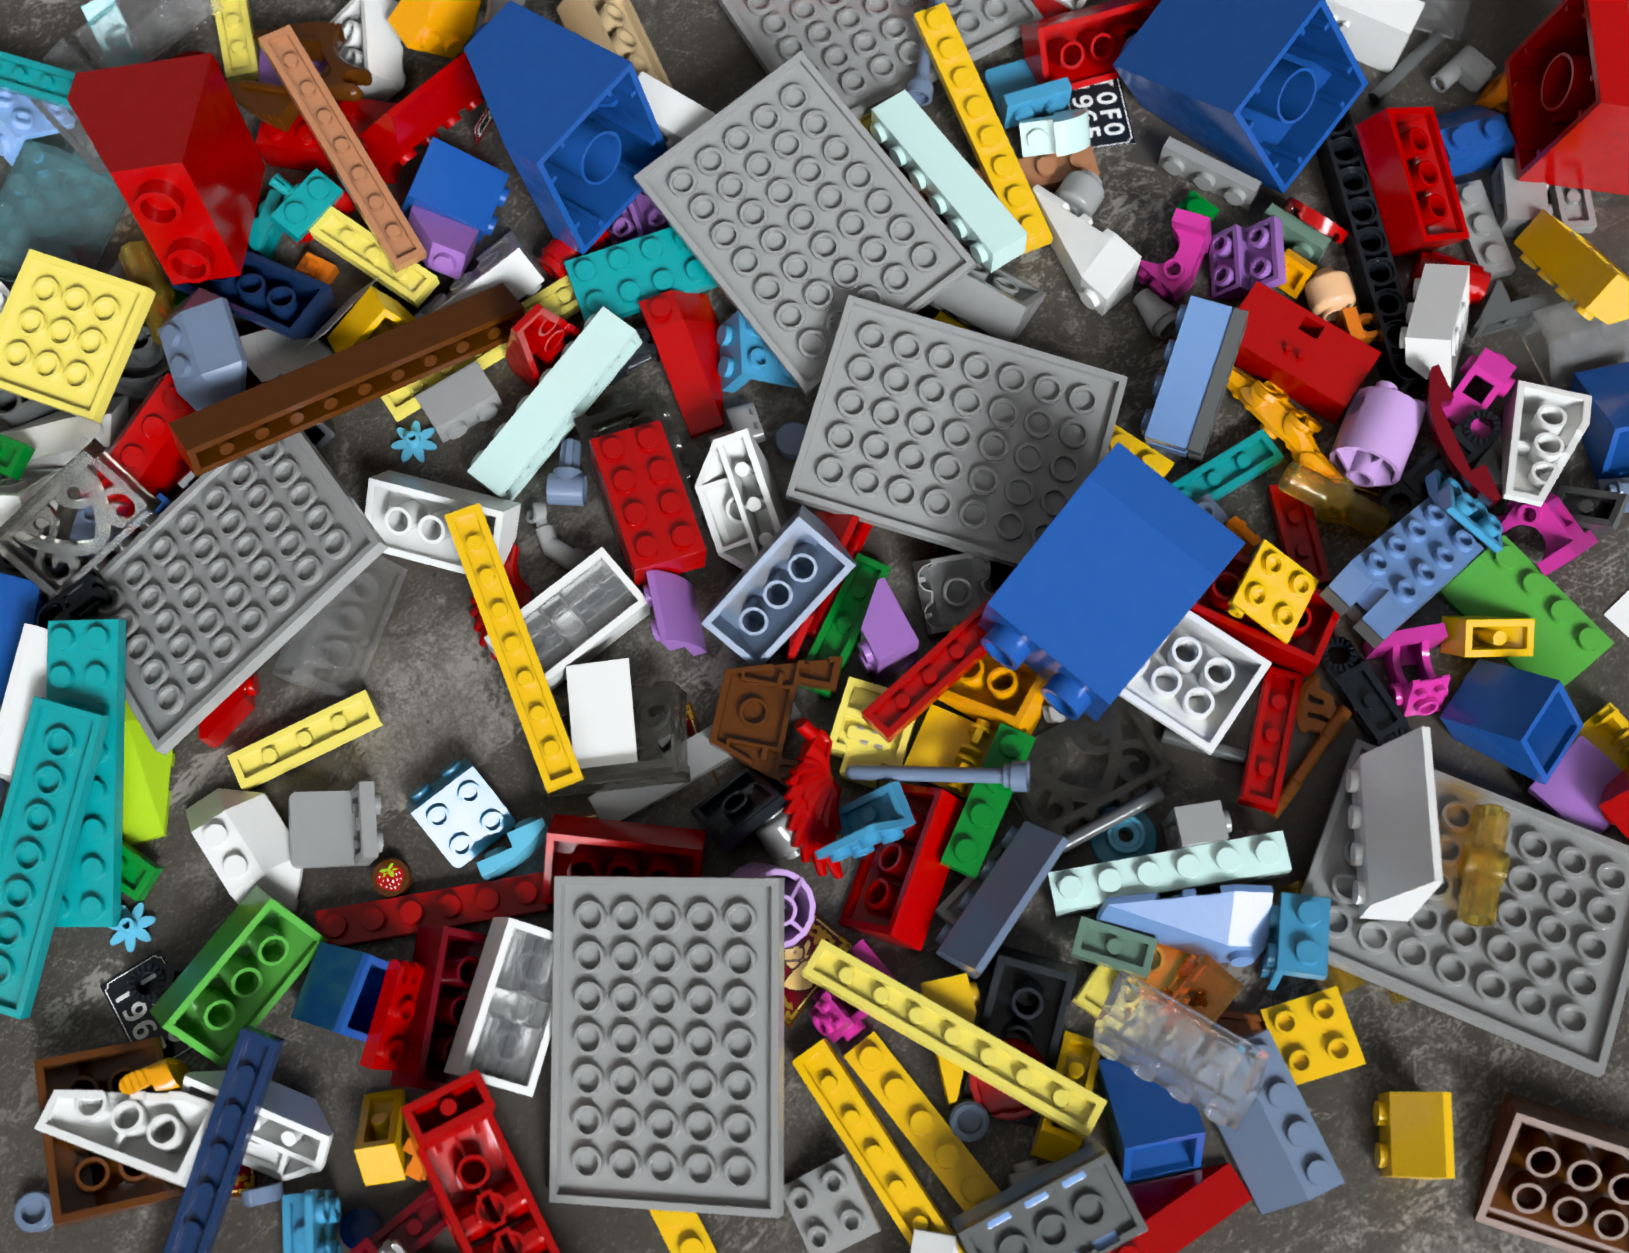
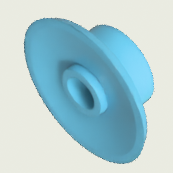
[1089,805,1158,863]

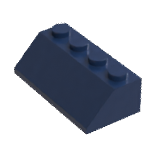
[170,250,337,340]

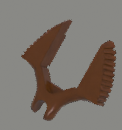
[225,21,373,132]

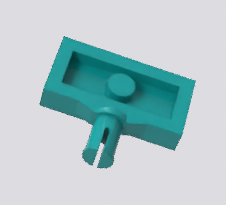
[269,168,344,243]

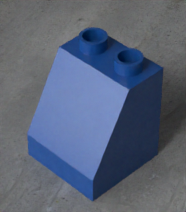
[464,0,668,255]
[1113,0,1368,194]
[978,442,1246,722]

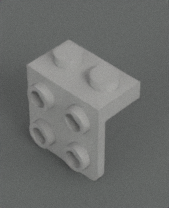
[288,781,384,869]

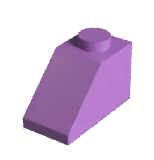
[408,205,479,280]

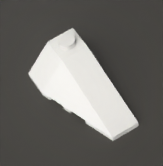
[1032,184,1142,316]
[1501,380,1592,507]
[0,396,129,469]

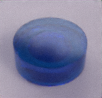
[339,1208,383,1249]

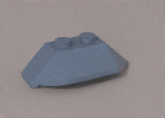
[158,287,247,411]

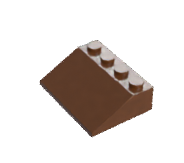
[34,1036,183,1229]
[1473,1092,1629,1253]

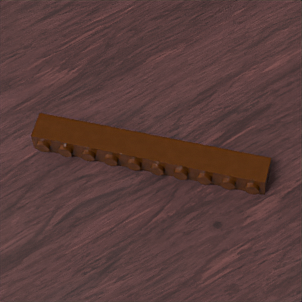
[168,283,525,477]

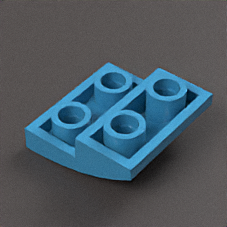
[1425,469,1503,553]

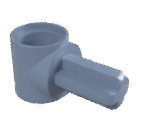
[546,438,588,506]

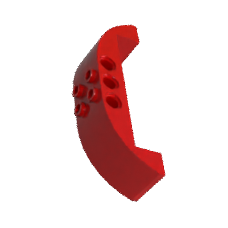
[400,1069,560,1253]

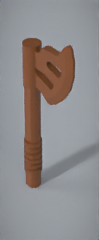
[1266,674,1352,820]

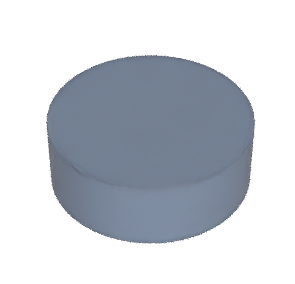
[776,422,807,460]
[949,1098,990,1142]
[241,1182,284,1207]
[14,1190,53,1232]

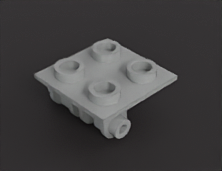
[784,1154,881,1253]

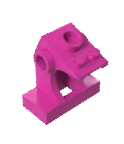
[1136,208,1212,303]
[1424,347,1517,439]
[1497,492,1599,576]
[1361,623,1451,717]
[809,939,897,1044]

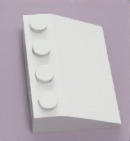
[1119,611,1272,756]
[1345,726,1443,921]

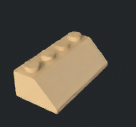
[556,0,673,89]

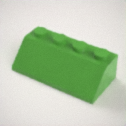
[1438,535,1614,687]
[150,884,328,1068]

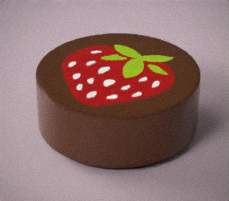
[371,859,413,898]

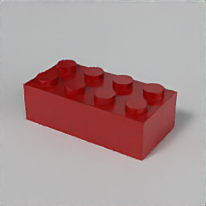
[255,98,402,185]
[590,420,706,586]
[1190,553,1340,678]

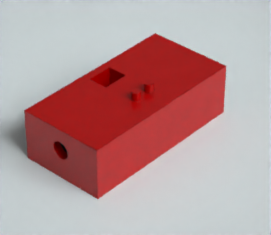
[1234,281,1382,425]

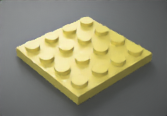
[0,249,156,424]

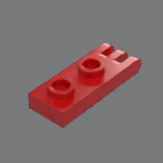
[359,959,425,1071]

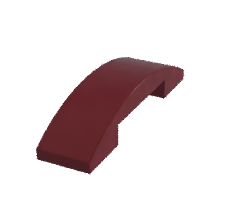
[1425,364,1501,507]
[348,1188,448,1253]

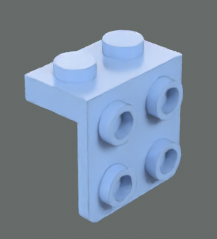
[0,89,75,168]

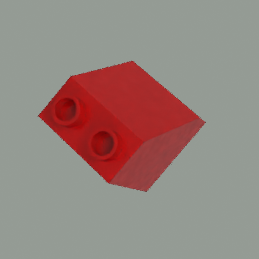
[1504,0,1629,196]
[67,53,266,285]

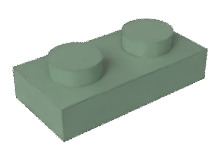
[1261,203,1331,265]
[1070,916,1158,980]

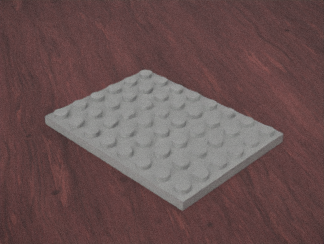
[717,0,1044,120]
[633,51,976,396]
[785,294,1128,568]
[82,431,388,755]
[1300,739,1629,1078]
[549,876,784,1218]

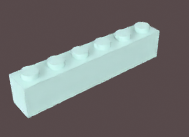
[870,90,1027,273]
[467,306,643,501]
[1048,830,1292,917]

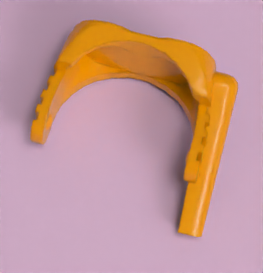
[119,1057,190,1095]

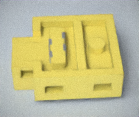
[830,677,916,789]

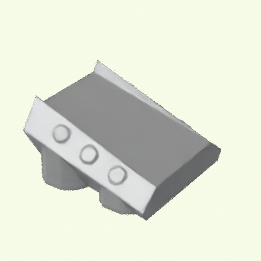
[912,552,993,634]

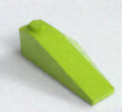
[122,699,175,846]

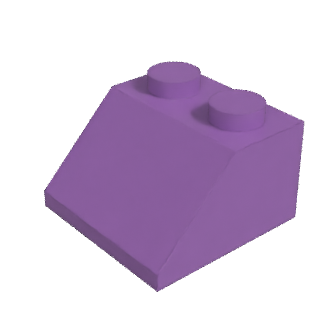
[857,577,919,682]

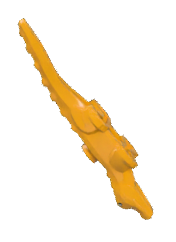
[1227,366,1342,486]

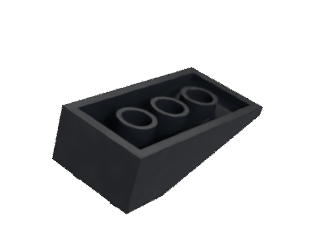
[961,945,1077,1128]

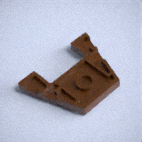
[709,656,843,789]

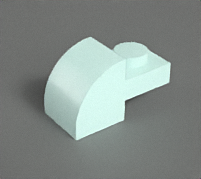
[1019,108,1091,157]

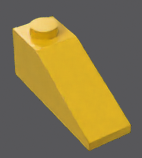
[919,973,981,1105]
[1031,1030,1103,1162]

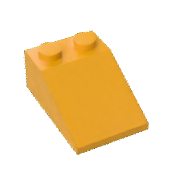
[387,0,481,59]
[938,625,1048,735]

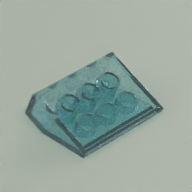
[0,139,126,283]

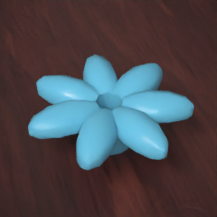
[391,420,437,463]
[108,902,156,952]

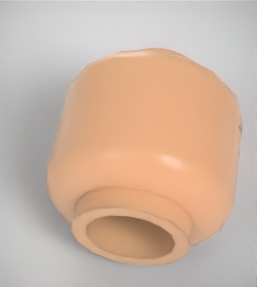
[1304,267,1356,322]

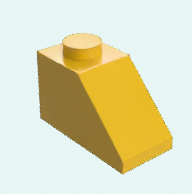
[1440,615,1535,657]
[354,1088,409,1186]

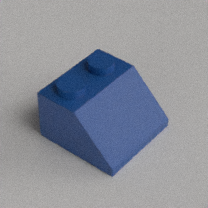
[1436,105,1515,177]

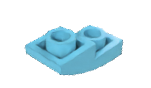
[477,817,549,881]

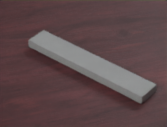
[588,703,801,822]

